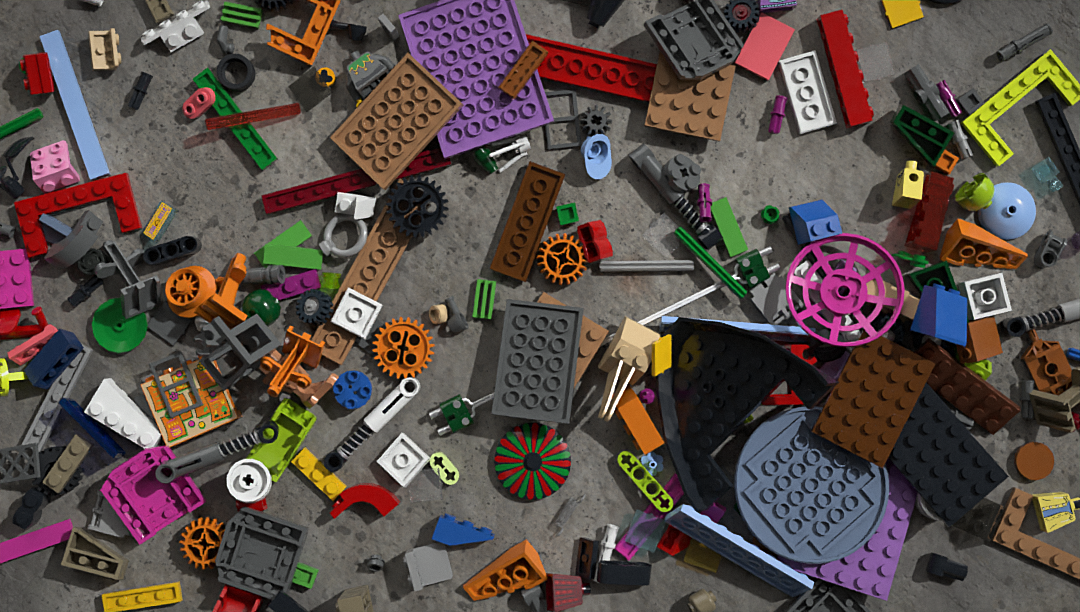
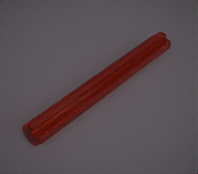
[205,103,301,130]

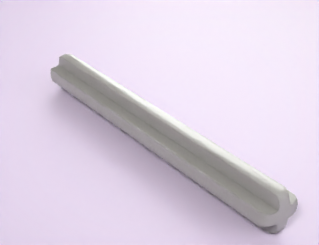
[599,260,694,272]

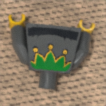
[346,51,395,108]

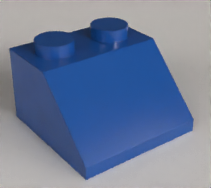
[789,200,842,245]

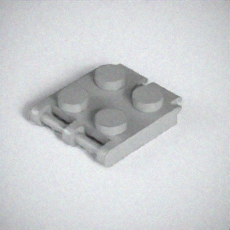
[749,273,804,325]
[87,490,133,538]

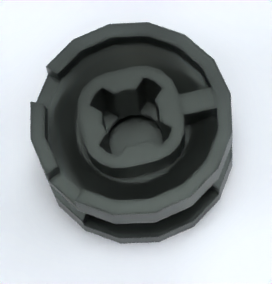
[77,248,109,275]

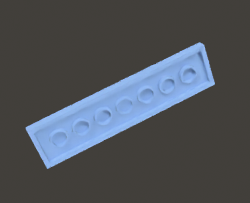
[664,504,814,597]

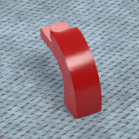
[330,483,400,519]

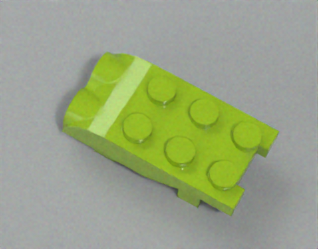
[246,398,317,482]

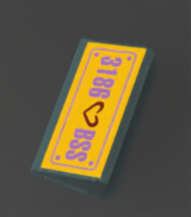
[142,200,178,243]

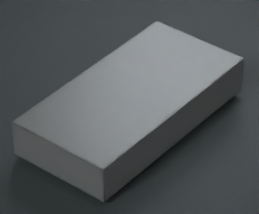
[378,14,399,41]

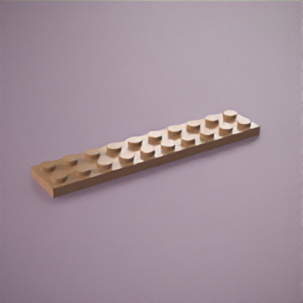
[311,179,431,365]

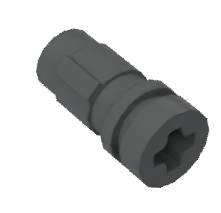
[243,265,285,285]

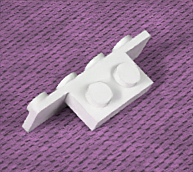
[141,0,210,52]

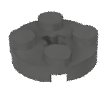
[664,154,701,193]

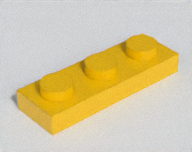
[291,447,347,501]

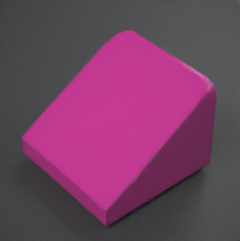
[700,502,726,524]

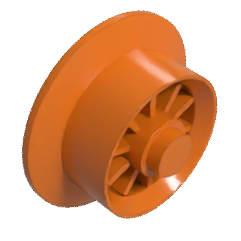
[165,266,217,318]

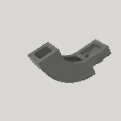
[44,210,103,270]

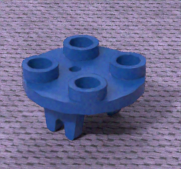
[333,370,372,409]

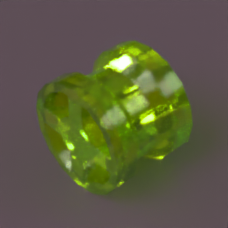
[321,272,341,289]

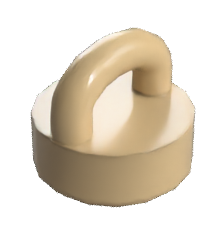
[429,304,448,324]

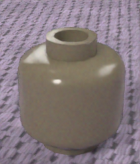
[687,589,717,612]

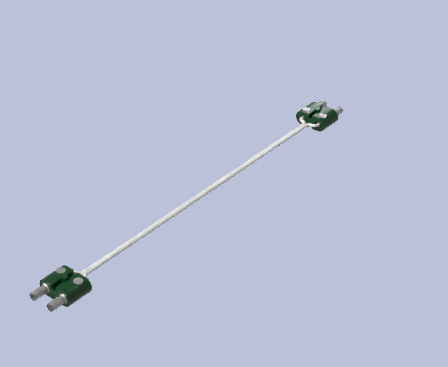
[429,246,781,436]

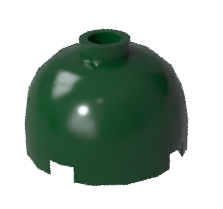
[240,289,281,327]

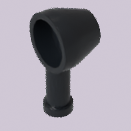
[330,20,367,41]

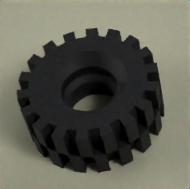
[30,446,84,496]

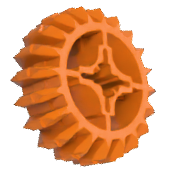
[537,233,588,285]
[179,517,225,570]

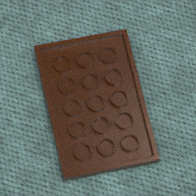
[811,329,935,468]

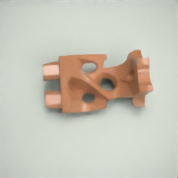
[259,350,339,409]

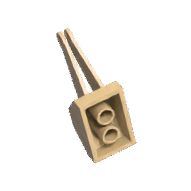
[598,316,660,422]

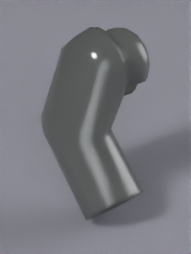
[217,26,235,55]

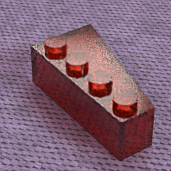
[904,171,954,253]

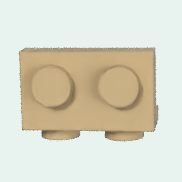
[88,28,121,71]

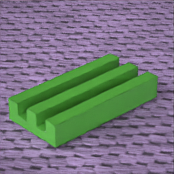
[220,1,263,29]
[473,279,496,319]

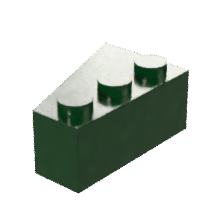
[890,105,955,167]

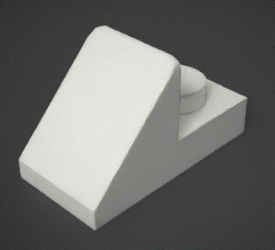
[335,192,376,219]

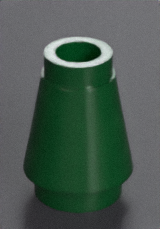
[472,146,498,175]

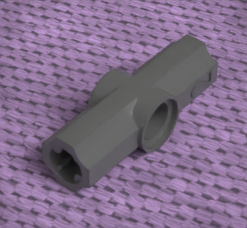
[904,64,949,122]

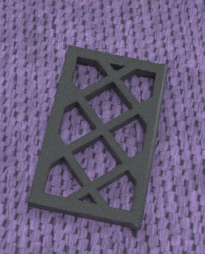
[0,443,41,484]

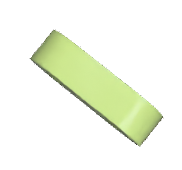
[429,452,459,485]

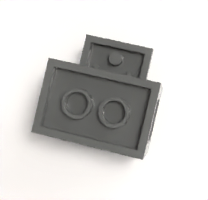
[193,314,281,391]

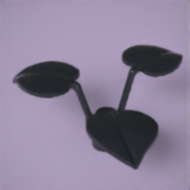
[0,136,35,199]

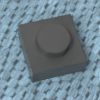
[956,88,985,116]

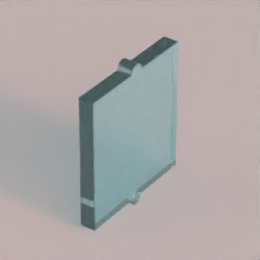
[624,509,666,552]

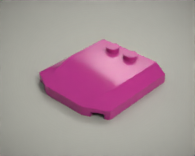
[100,445,206,545]

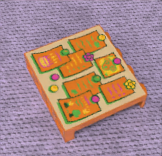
[140,356,242,448]

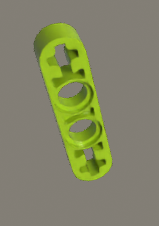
[617,451,673,512]

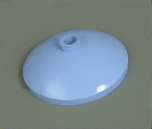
[978,182,1036,240]

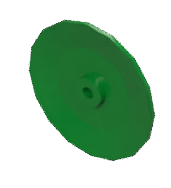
[92,297,148,353]

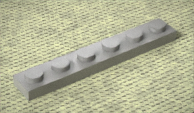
[22,344,93,452]

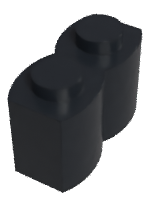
[12,487,51,530]

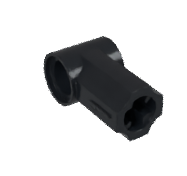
[926,552,968,581]

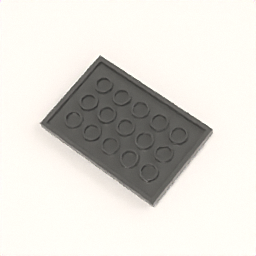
[492,299,584,424]

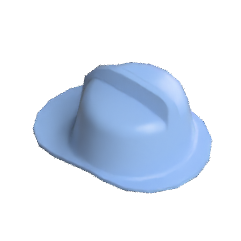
[581,134,612,179]

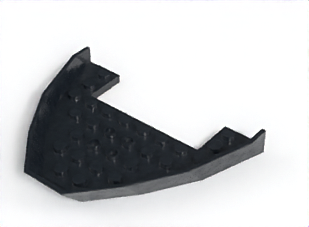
[656,317,839,512]

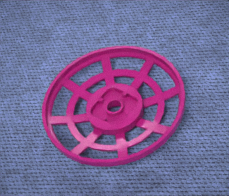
[785,233,905,347]

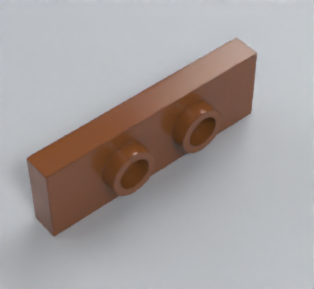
[498,41,548,100]

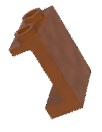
[956,316,1003,364]

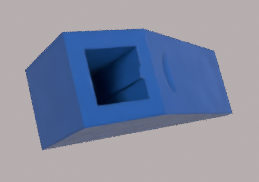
[432,513,495,546]

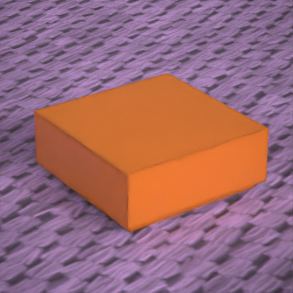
[935,150,959,175]

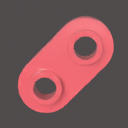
[182,87,215,119]

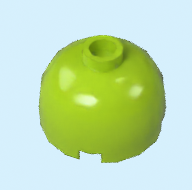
[955,173,995,211]

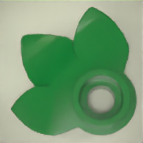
[892,250,929,268]

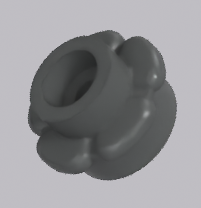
[366,555,385,572]

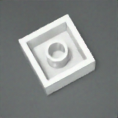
[958,273,1012,320]

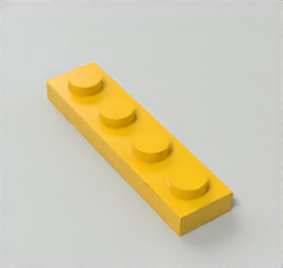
[102,581,183,612]

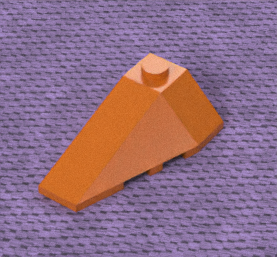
[940,219,1028,269]

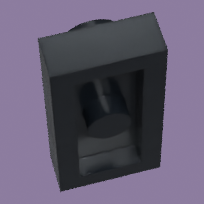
[575,537,599,580]

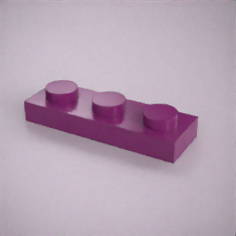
[261,269,322,301]

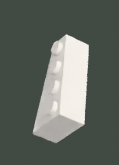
[84,378,163,448]

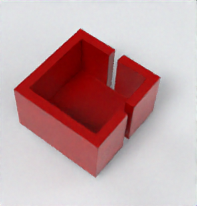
[212,584,263,612]

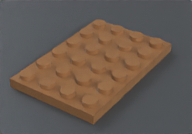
[330,53,464,190]

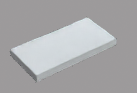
[778,50,837,135]

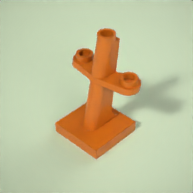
[194,253,248,330]
[260,325,325,397]

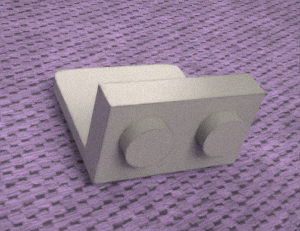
[403,542,453,591]

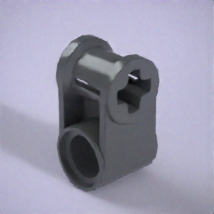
[1033,230,1068,268]

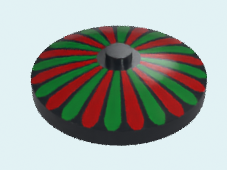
[494,422,571,500]

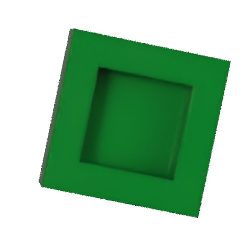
[556,202,579,226]

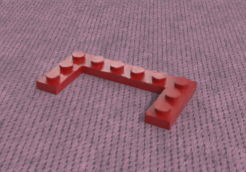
[14,173,142,258]

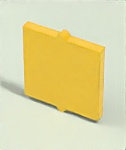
[881,0,924,29]
[652,334,671,376]

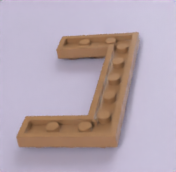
[991,487,1080,579]

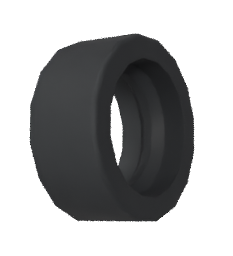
[217,53,256,92]
[807,329,846,362]

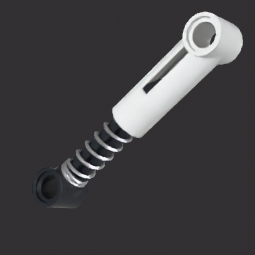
[324,377,420,472]

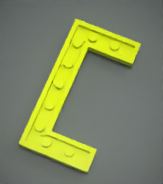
[961,49,1080,167]

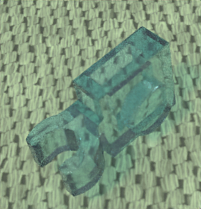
[1031,157,1063,192]

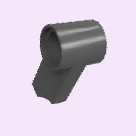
[521,584,551,612]

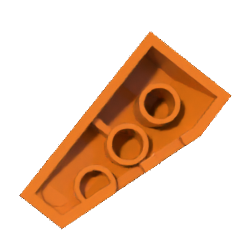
[463,539,548,601]

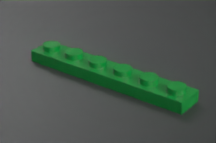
[193,67,278,171]

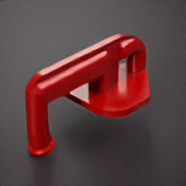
[0,307,48,340]

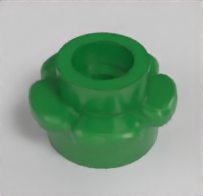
[761,205,780,224]

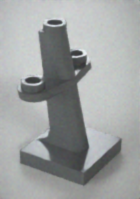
[95,240,161,319]

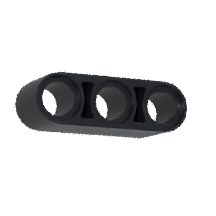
[143,236,202,266]
[596,560,652,586]

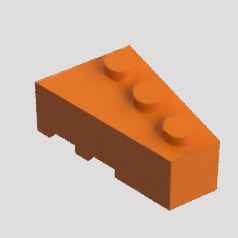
[611,385,664,455]

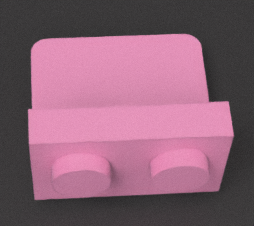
[30,140,80,194]

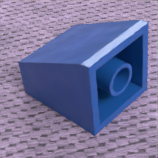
[910,284,967,346]

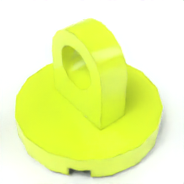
[0,358,29,397]

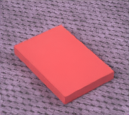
[734,12,795,81]

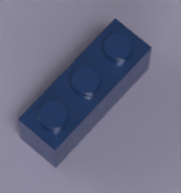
[24,329,84,389]

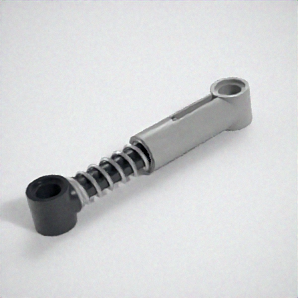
[1000,299,1080,337]

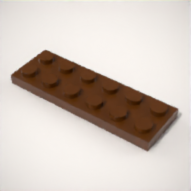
[490,161,565,282]

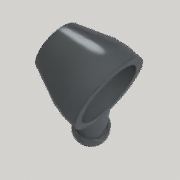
[445,296,469,332]

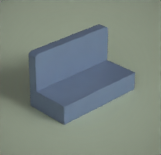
[39,213,73,244]

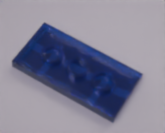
[58,398,126,458]

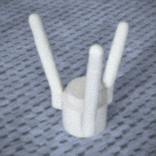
[489,135,531,173]

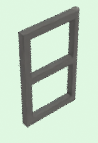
[545,89,582,150]
[149,351,203,419]

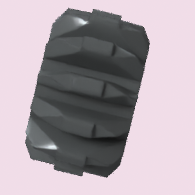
[580,105,612,136]

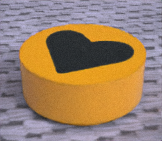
[316,67,336,88]

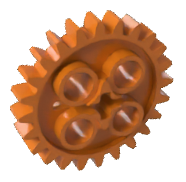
[372,317,435,379]

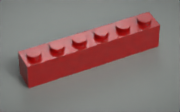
[817,9,874,129]

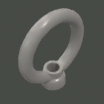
[319,214,368,258]

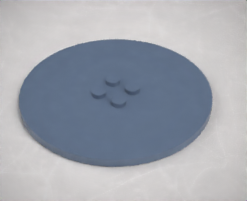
[734,407,889,564]

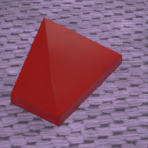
[657,525,691,556]

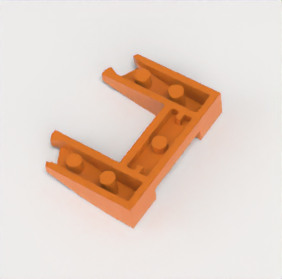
[266,0,341,66]

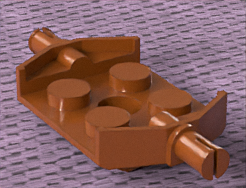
[1021,329,1072,396]

